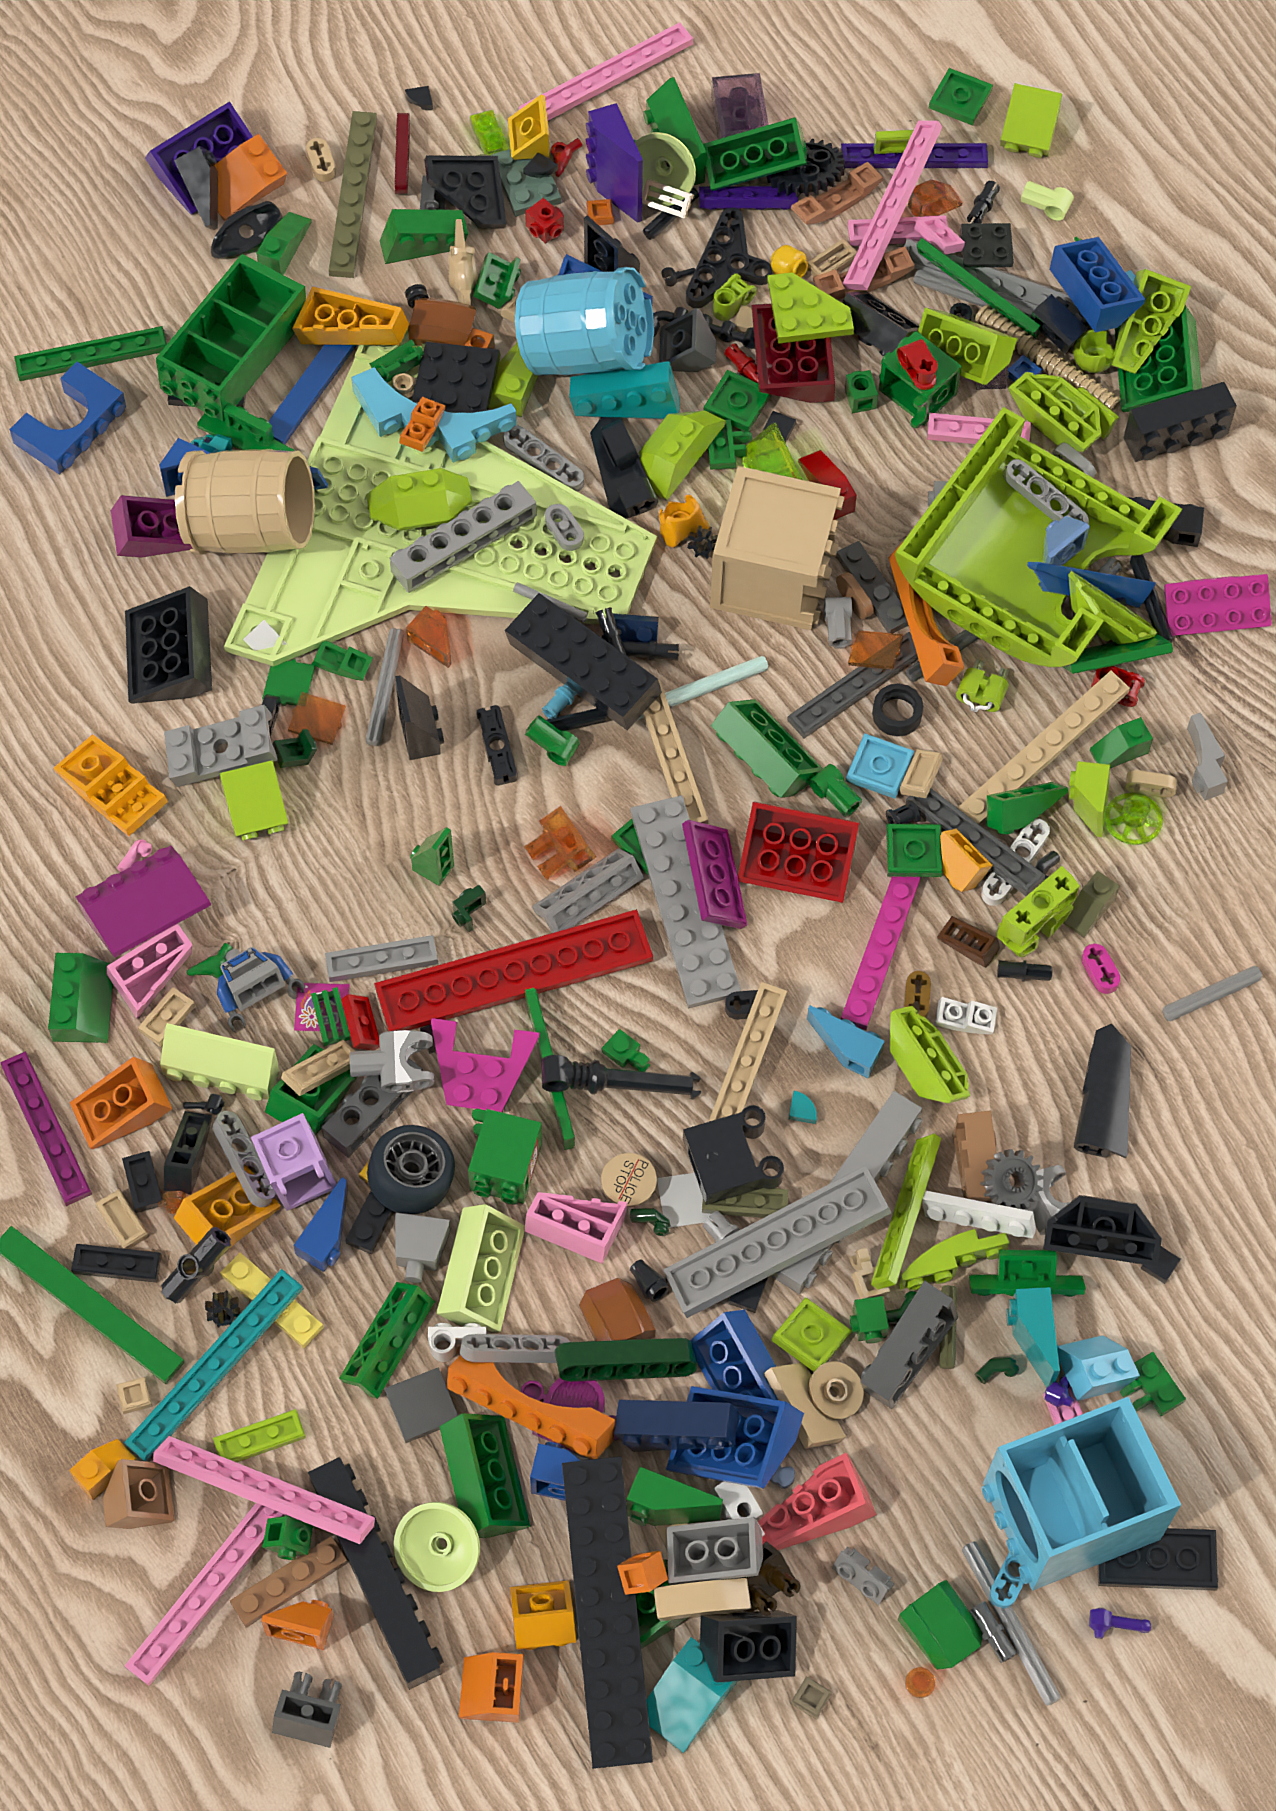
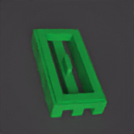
[311,987,351,1046]

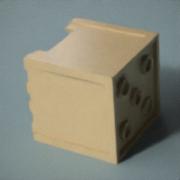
[710,466,844,630]

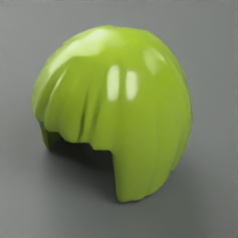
[1073,330,1114,373]

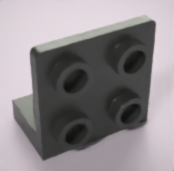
[959,223,1014,267]

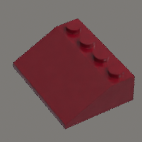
[751,303,835,403]

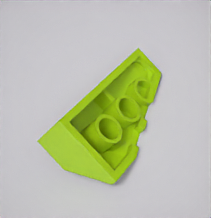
[489,342,538,417]

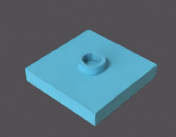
[846,733,914,799]

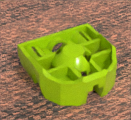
[997,866,1080,958]

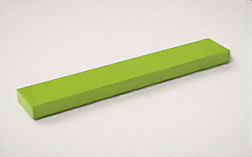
[871,1133,941,1290]

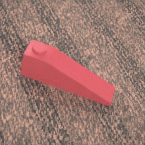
[758,1453,877,1550]

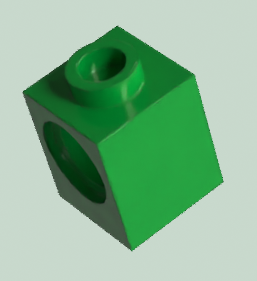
[844,370,878,414]

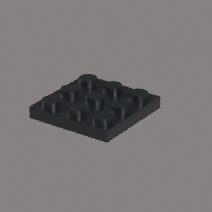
[412,342,501,413]

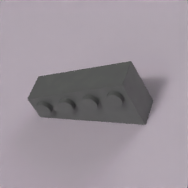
[860,1281,958,1409]

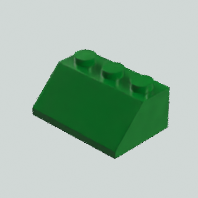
[48,953,113,1043]

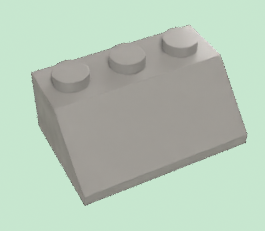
[667,1517,763,1585]

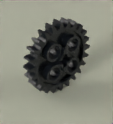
[766,139,845,197]

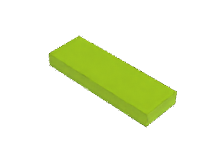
[213,1409,306,1463]

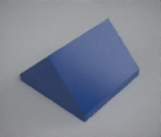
[159,438,210,497]

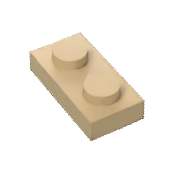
[138,987,195,1047]

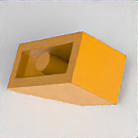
[940,829,993,892]
[69,1439,137,1500]

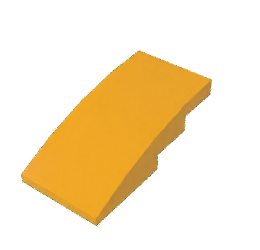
[53,734,168,836]

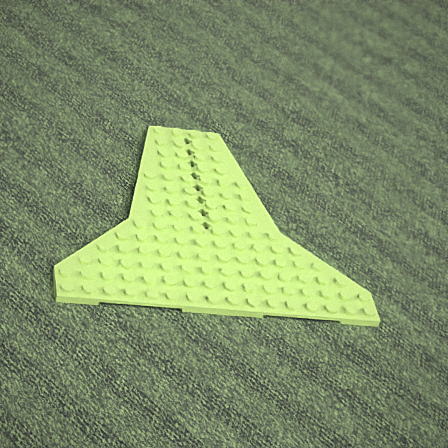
[224,328,657,666]

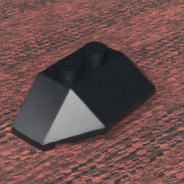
[1043,1195,1162,1267]

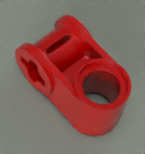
[897,339,938,390]
[1091,666,1145,707]

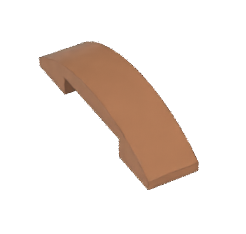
[791,162,883,225]
[813,246,915,299]

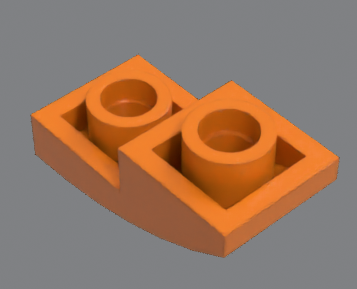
[399,397,445,452]

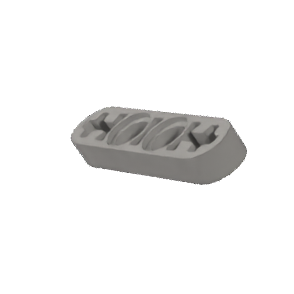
[503,425,584,492]
[1003,459,1089,524]
[212,1111,276,1207]
[460,1334,570,1363]

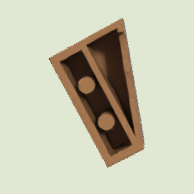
[952,1110,1000,1205]

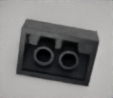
[842,291,920,356]
[700,1610,797,1683]

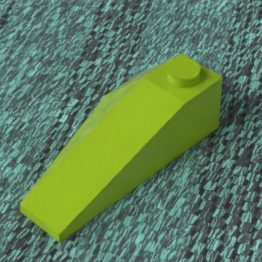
[1111,269,1191,374]

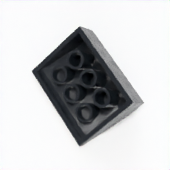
[125,586,212,704]

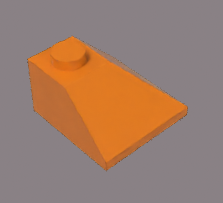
[261,1600,334,1650]

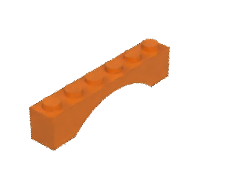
[888,542,964,686]
[447,1355,615,1460]

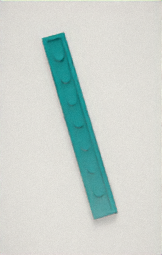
[124,1268,304,1462]

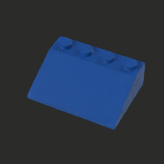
[666,1386,804,1489]

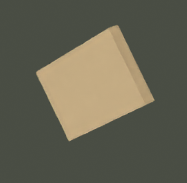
[764,1363,846,1449]

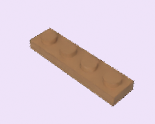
[230,1536,348,1628]

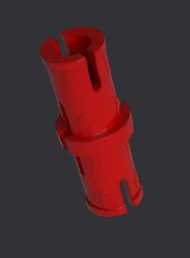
[724,343,758,383]

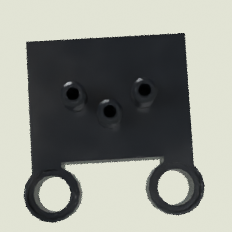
[683,1105,784,1205]

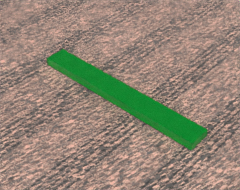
[0,1226,185,1384]

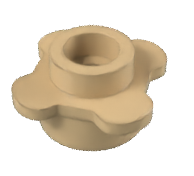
[392,373,416,399]

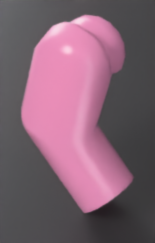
[117,839,152,872]

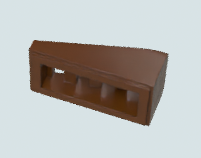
[937,916,1000,968]

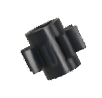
[687,525,718,559]
[205,1290,240,1328]

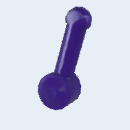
[1044,1374,1074,1407]
[1089,1608,1152,1639]

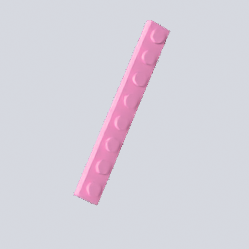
[519,22,693,121]
[843,121,942,290]
[153,1436,375,1544]
[125,1477,286,1686]

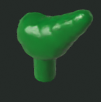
[186,943,233,979]

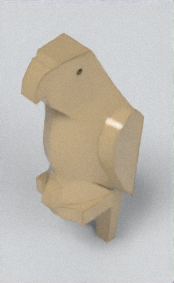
[449,219,478,306]

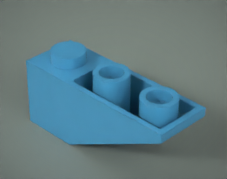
[807,1005,885,1078]

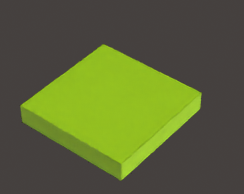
[771,1297,852,1372]

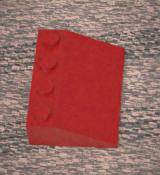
[738,801,860,903]

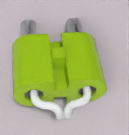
[956,659,1009,712]

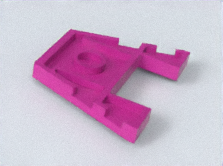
[431,1018,540,1112]

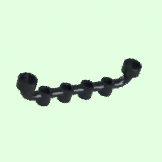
[653,307,755,349]

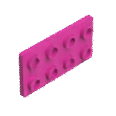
[1164,574,1272,636]

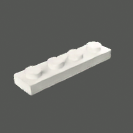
[922,1190,1036,1239]

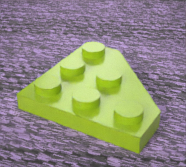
[767,273,854,343]

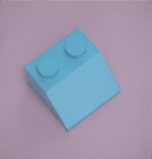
[1057,1335,1140,1401]

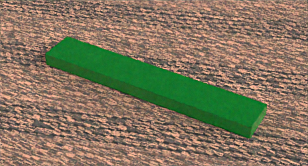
[916,238,1041,339]
[14,326,167,381]
[525,988,575,1150]

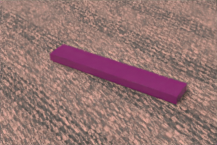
[0,1051,92,1206]

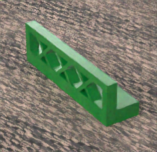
[339,1282,435,1399]

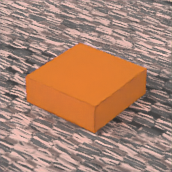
[587,199,614,225]

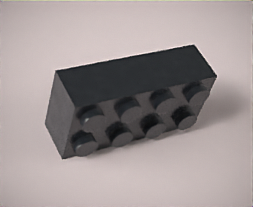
[1123,382,1237,462]

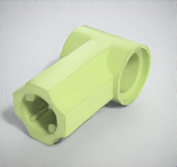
[1021,181,1074,221]

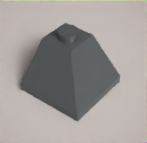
[659,308,717,372]

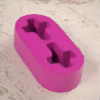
[1081,943,1120,994]

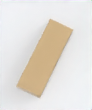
[281,1040,355,1096]

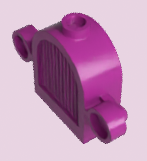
[520,1378,619,1457]

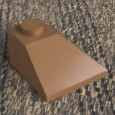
[103,1459,174,1529]

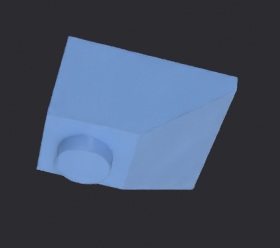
[1043,516,1090,566]

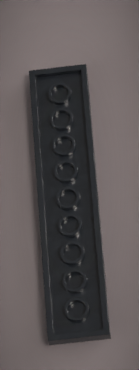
[562,1456,653,1769]

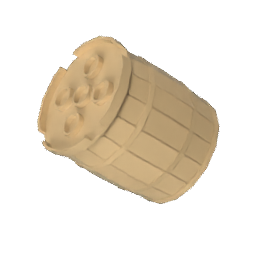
[175,449,315,555]

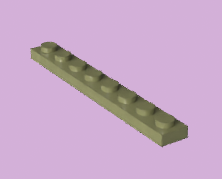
[329,111,377,278]

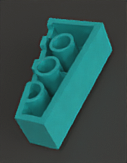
[569,361,680,419]

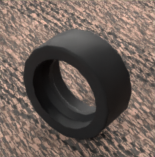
[872,683,924,737]

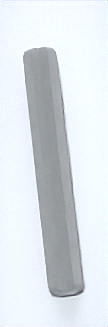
[1162,966,1262,1021]

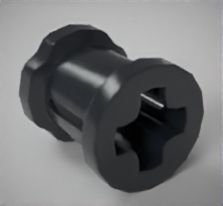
[886,800,921,824]

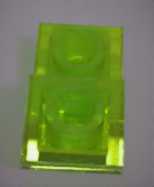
[470,110,508,156]

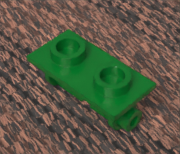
[369,339,424,383]

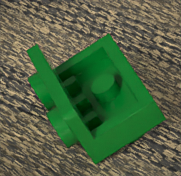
[473,252,521,309]

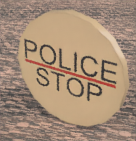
[601,1153,657,1207]

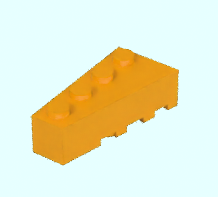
[292,286,409,345]

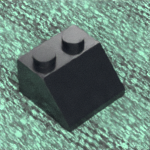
[1030,294,1088,354]

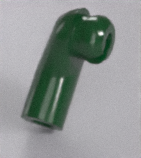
[975,1356,1019,1384]

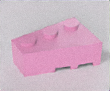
[107,924,192,1019]
[525,1192,627,1264]

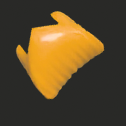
[659,495,710,548]

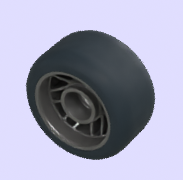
[367,1125,455,1215]

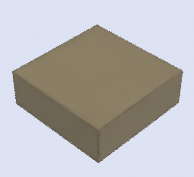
[791,1676,832,1720]

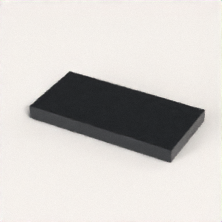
[1097,1528,1218,1591]

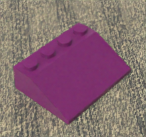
[75,845,211,958]

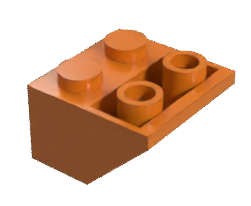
[459,1652,524,1723]

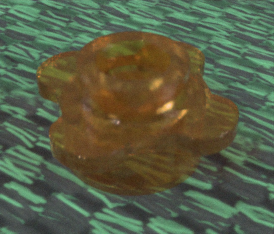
[158,1191,186,1214]

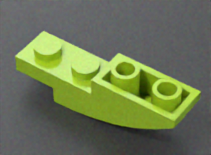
[899,1229,1009,1291]

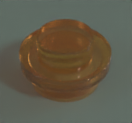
[905,1667,935,1698]

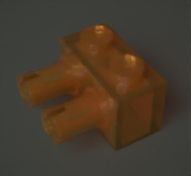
[524,806,597,880]

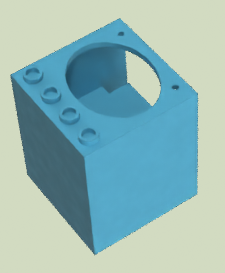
[981,1396,1181,1591]

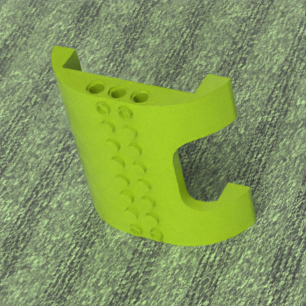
[895,407,1182,667]

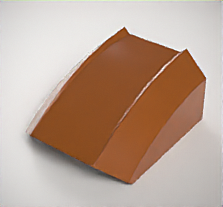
[408,298,476,346]
[579,1278,656,1341]

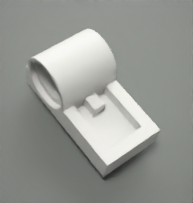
[428,1323,487,1362]

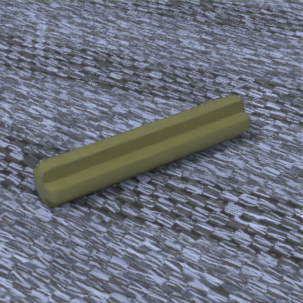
[939,1285,957,1369]

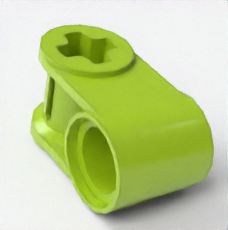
[712,273,757,321]

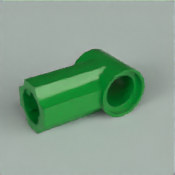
[524,715,580,766]
[808,764,862,817]

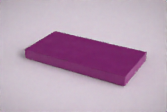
[682,820,747,929]

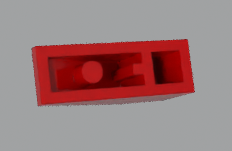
[798,450,857,520]

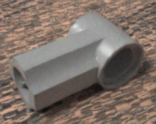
[824,597,852,649]

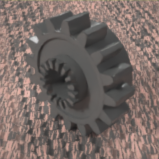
[980,1149,1044,1209]

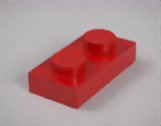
[341,994,379,1050]

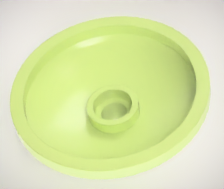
[635,132,696,206]
[394,1502,480,1592]

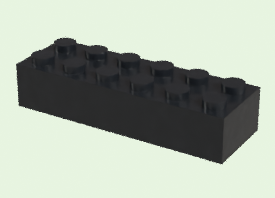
[504,593,662,731]

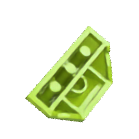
[1008,372,1101,452]
[639,410,726,500]
[366,468,472,531]
[1068,571,1157,644]
[890,1006,970,1103]

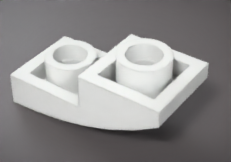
[934,997,997,1035]

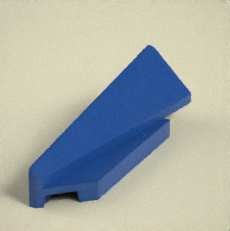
[1027,562,1156,608]

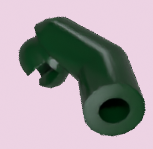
[630,1208,671,1236]
[886,1291,917,1325]

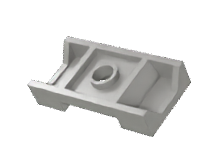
[164,705,277,787]

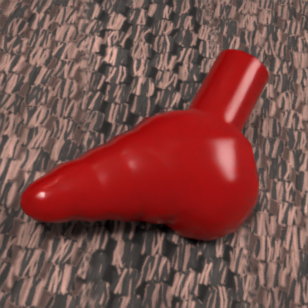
[550,138,583,177]

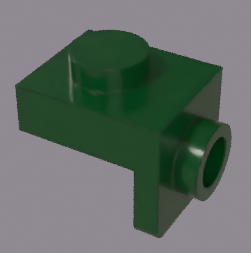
[272,729,317,768]
[452,885,486,932]

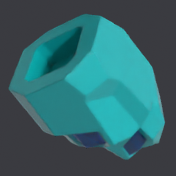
[191,434,233,453]

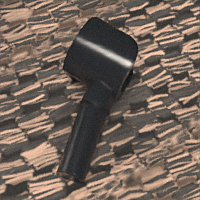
[661,267,696,287]
[183,1094,225,1115]

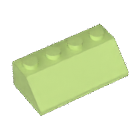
[160,1023,279,1100]
[437,1204,525,1333]

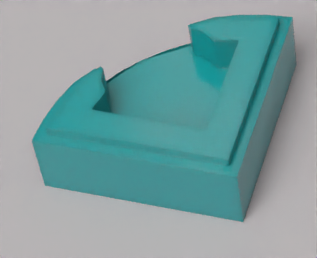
[789,1091,817,1124]

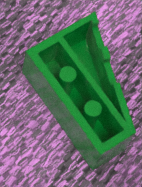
[379,209,469,264]

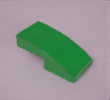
[311,641,373,681]

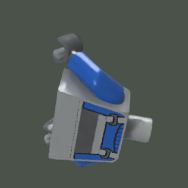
[217,947,305,1032]

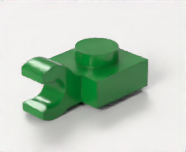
[601,1029,650,1072]

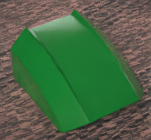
[898,1580,983,1670]

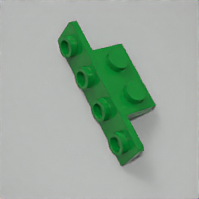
[197,403,294,451]
[969,1250,1086,1297]

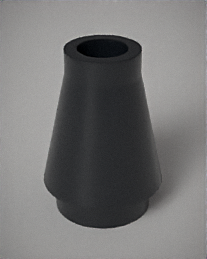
[630,1259,669,1302]

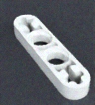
[981,819,1050,906]

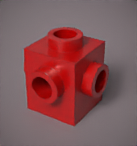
[525,197,564,244]

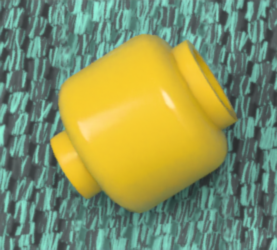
[771,245,808,277]

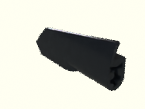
[590,417,658,519]
[1074,1023,1131,1158]

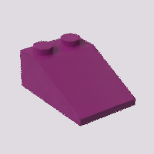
[110,495,193,558]

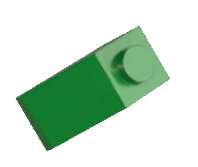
[1089,717,1153,768]

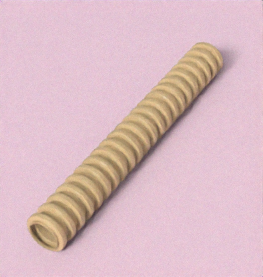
[975,304,1121,412]

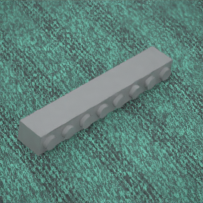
[771,1091,923,1294]

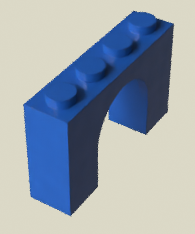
[9,362,126,475]

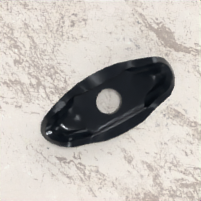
[211,201,282,259]

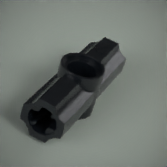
[161,1227,231,1304]

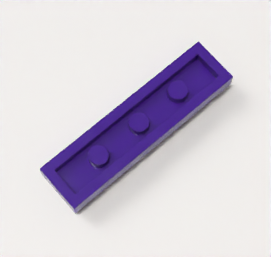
[699,186,798,210]

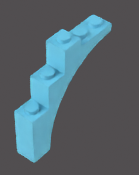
[351,368,517,463]

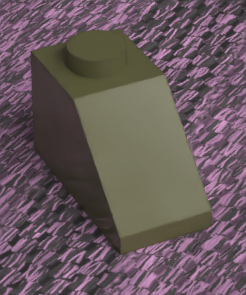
[1063,870,1120,938]

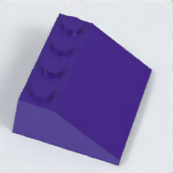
[145,101,253,215]
[586,103,643,223]

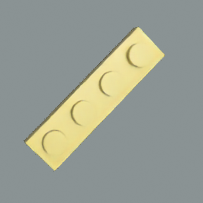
[220,1253,324,1348]

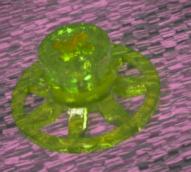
[1105,793,1163,845]

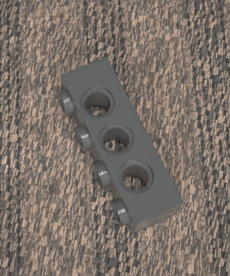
[322,1058,423,1158]

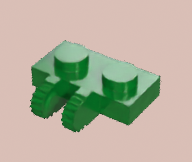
[708,419,754,470]
[1120,1352,1186,1416]

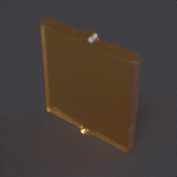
[848,630,903,670]
[288,692,346,745]

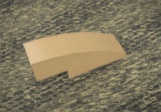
[654,1578,751,1622]

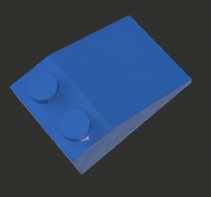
[530,1442,581,1501]

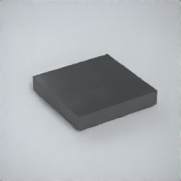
[384,1367,458,1443]

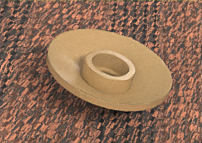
[809,1361,864,1419]

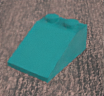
[1006,1287,1060,1388]
[647,1637,738,1754]

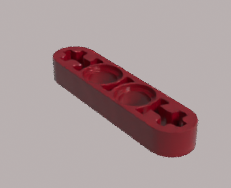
[395,113,410,195]

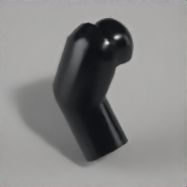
[1035,851,1060,881]

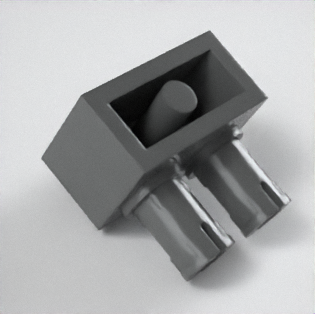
[272,1671,342,1748]

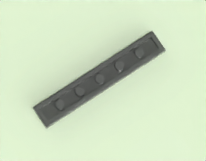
[787,632,918,739]
[906,788,1045,896]

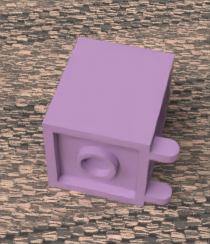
[251,1113,337,1211]

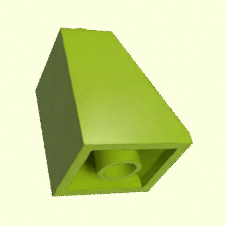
[1000,83,1062,158]
[220,760,288,841]

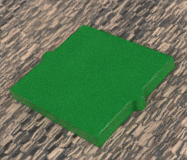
[262,659,315,707]

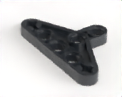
[686,208,772,309]

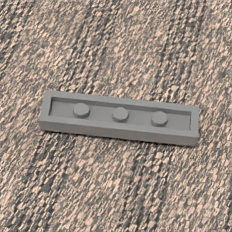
[325,935,438,982]

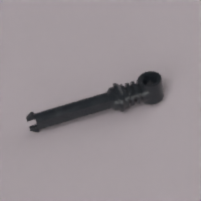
[541,1055,701,1100]

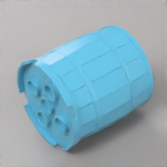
[515,267,654,376]

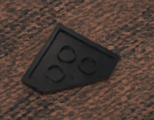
[424,155,507,228]

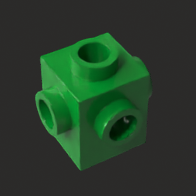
[262,1515,313,1560]

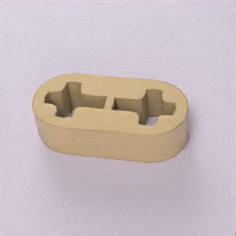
[306,138,336,182]
[1125,770,1177,798]

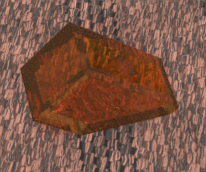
[908,179,963,217]
[406,606,452,668]

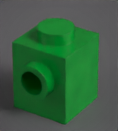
[850,1296,889,1344]

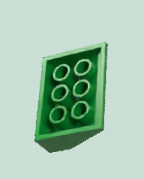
[1115,305,1202,412]

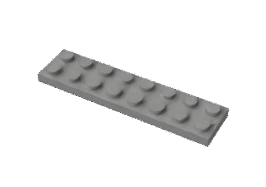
[630,795,741,1009]
[663,1166,891,1318]

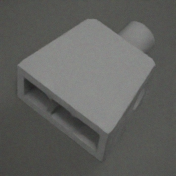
[395,1213,451,1283]

